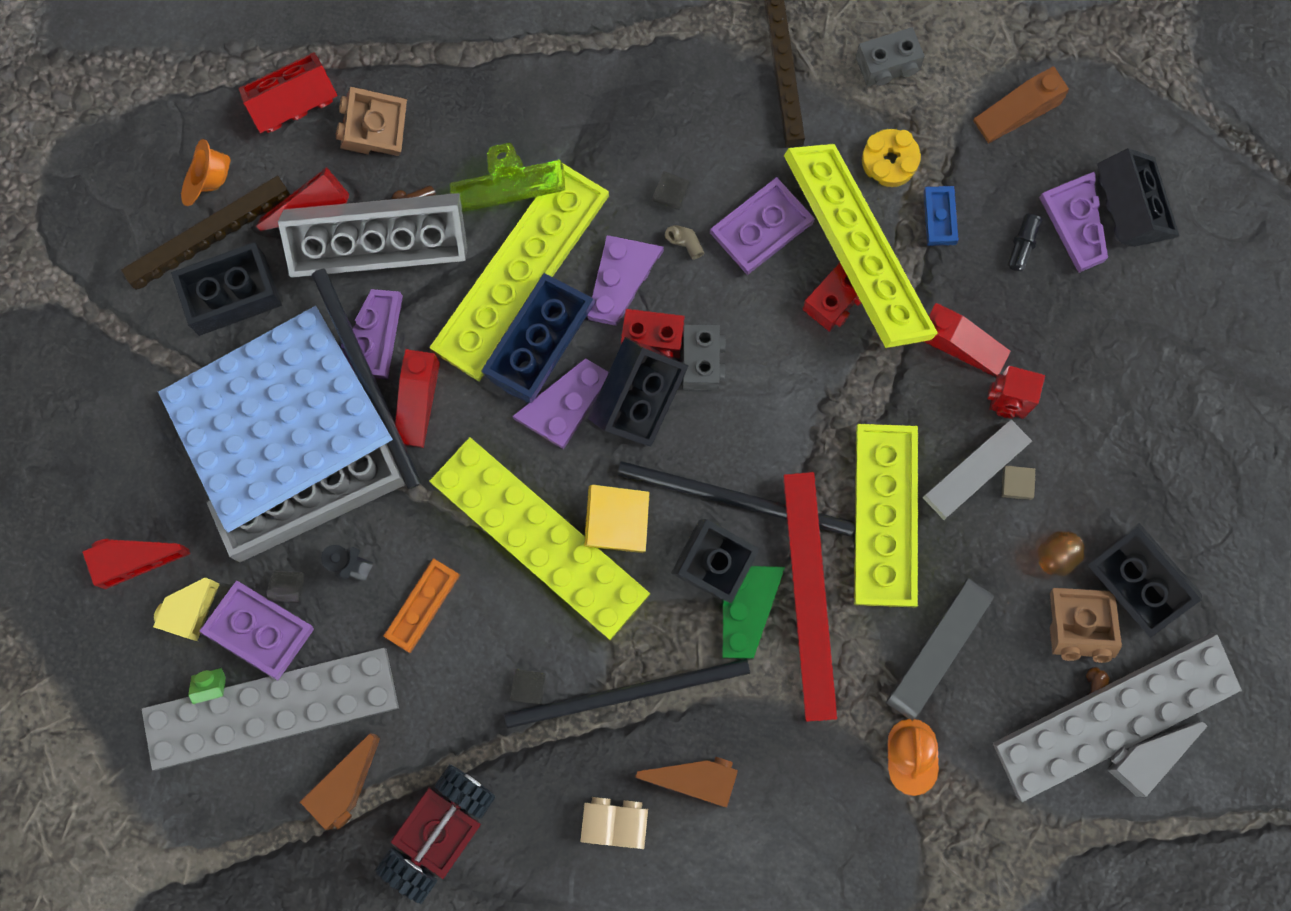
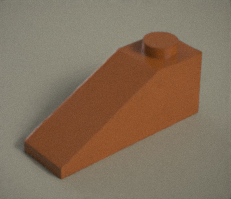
[973,66,1069,144]
[300,733,380,830]
[635,757,738,808]

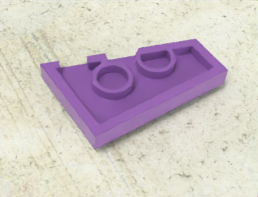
[1039,172,1108,273]
[341,289,403,379]

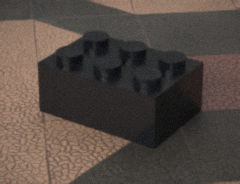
[171,242,282,336]

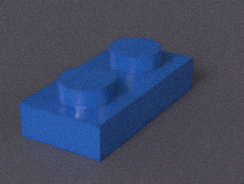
[923,186,958,246]

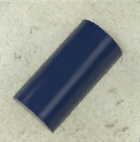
[481,273,595,403]

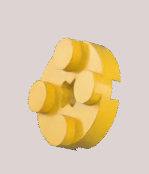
[862,129,921,187]

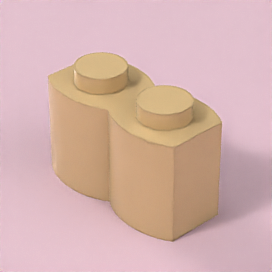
[580,797,648,849]

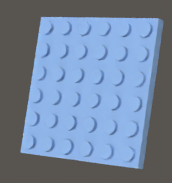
[158,306,393,533]

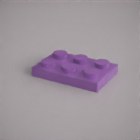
[710,177,815,275]
[199,580,314,681]

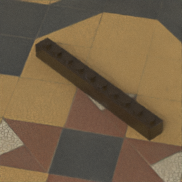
[764,0,805,148]
[121,175,290,290]

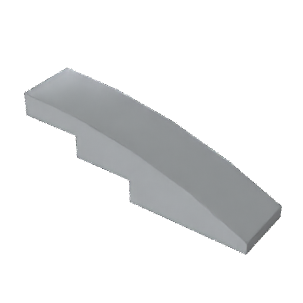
[923,419,1032,520]

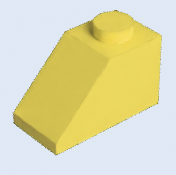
[153,578,219,641]

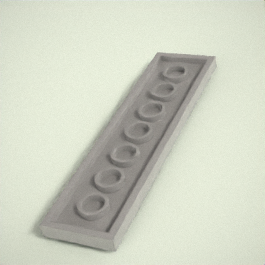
[993,633,1242,802]
[142,648,399,770]

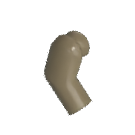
[665,225,705,260]

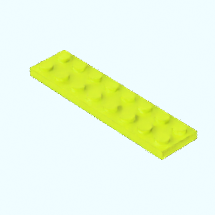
[784,144,938,348]
[429,163,609,382]
[429,437,650,640]

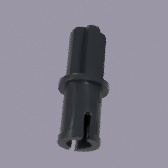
[1008,213,1042,271]

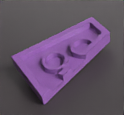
[588,235,664,326]
[513,358,609,450]

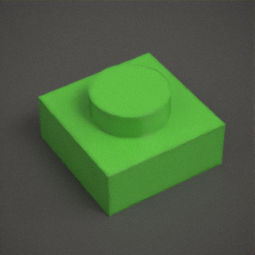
[188,668,226,704]

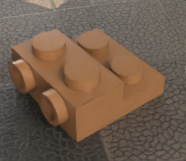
[336,87,407,156]
[1050,588,1122,663]

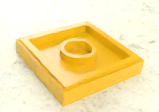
[584,485,649,553]

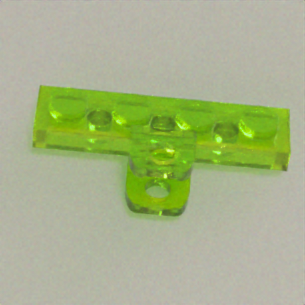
[450,143,565,212]

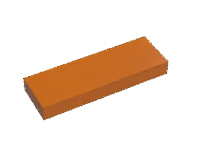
[383,558,460,653]

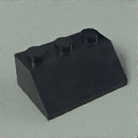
[1097,148,1180,247]
[588,337,689,447]
[1088,523,1202,638]

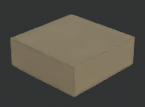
[1001,466,1036,500]

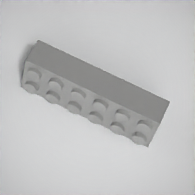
[278,193,467,277]
[206,443,406,562]

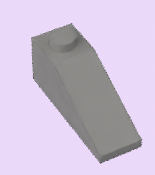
[1108,722,1207,797]

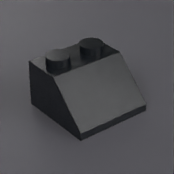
[671,519,760,604]

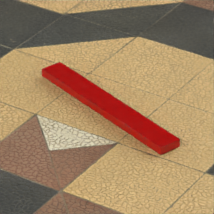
[783,472,837,722]

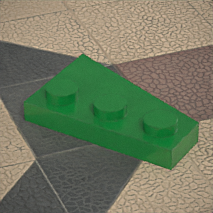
[722,566,785,659]

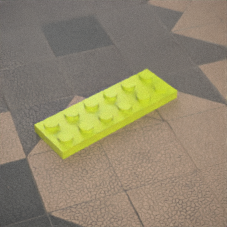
[854,424,918,608]

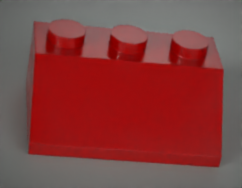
[238,52,338,133]

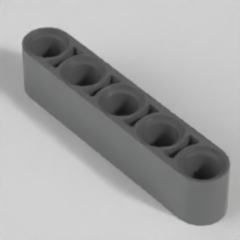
[886,578,994,721]

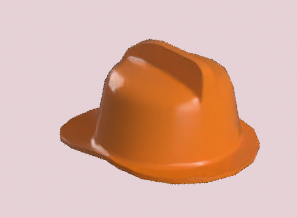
[181,139,230,206]
[887,719,939,796]

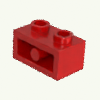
[803,263,862,332]
[621,309,685,358]
[987,366,1045,419]

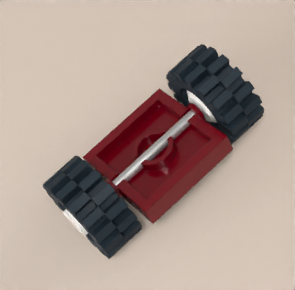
[375,764,496,904]

